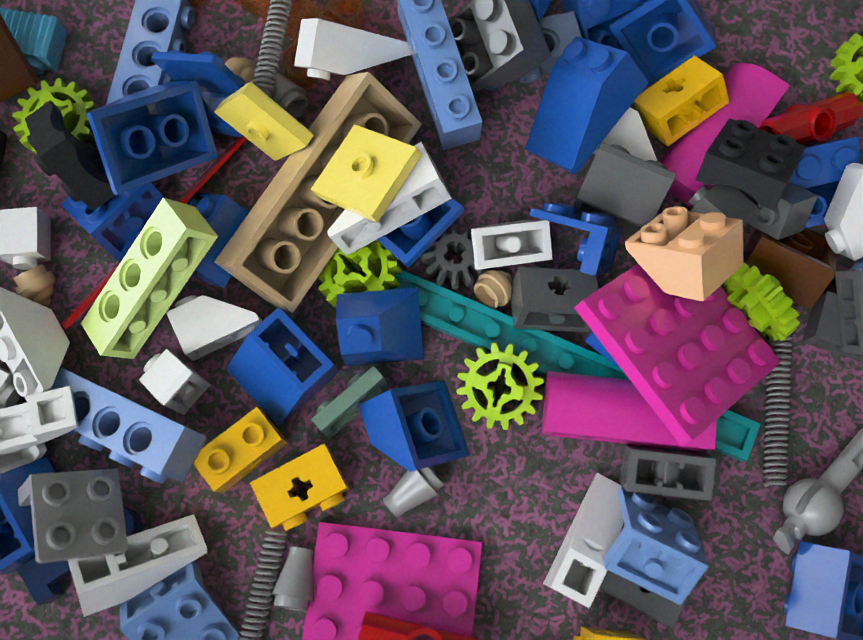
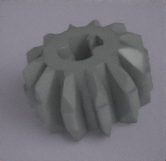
[421,224,484,292]

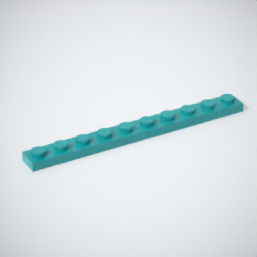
[388,270,761,462]

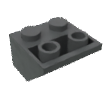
[448,0,551,92]
[573,142,676,236]

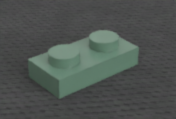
[311,366,389,440]

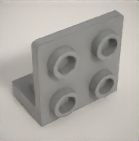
[18,469,128,563]

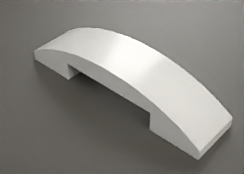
[0,386,79,455]

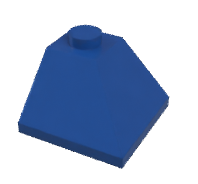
[610,0,716,86]
[377,197,465,268]
[336,287,424,366]
[358,380,470,472]

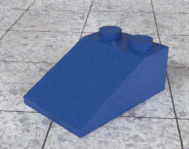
[525,36,649,175]
[87,81,218,195]

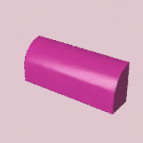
[660,63,790,208]
[541,371,716,452]

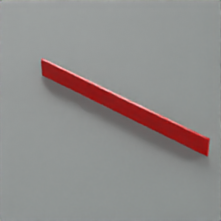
[61,136,247,329]

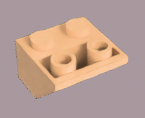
[625,206,744,301]

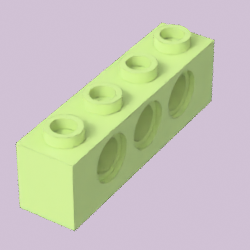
[81,198,218,359]

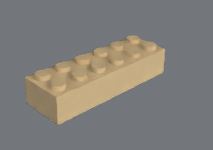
[214,72,422,313]

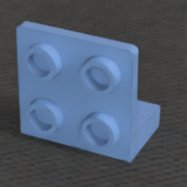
[603,486,709,605]
[120,560,240,640]

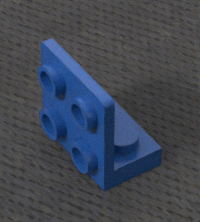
[151,50,245,137]
[61,165,165,262]
[529,202,623,276]

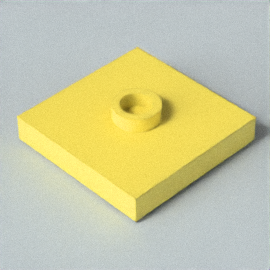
[214,82,314,161]
[311,124,422,223]

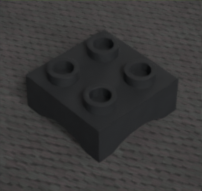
[25,100,115,211]
[696,118,806,211]

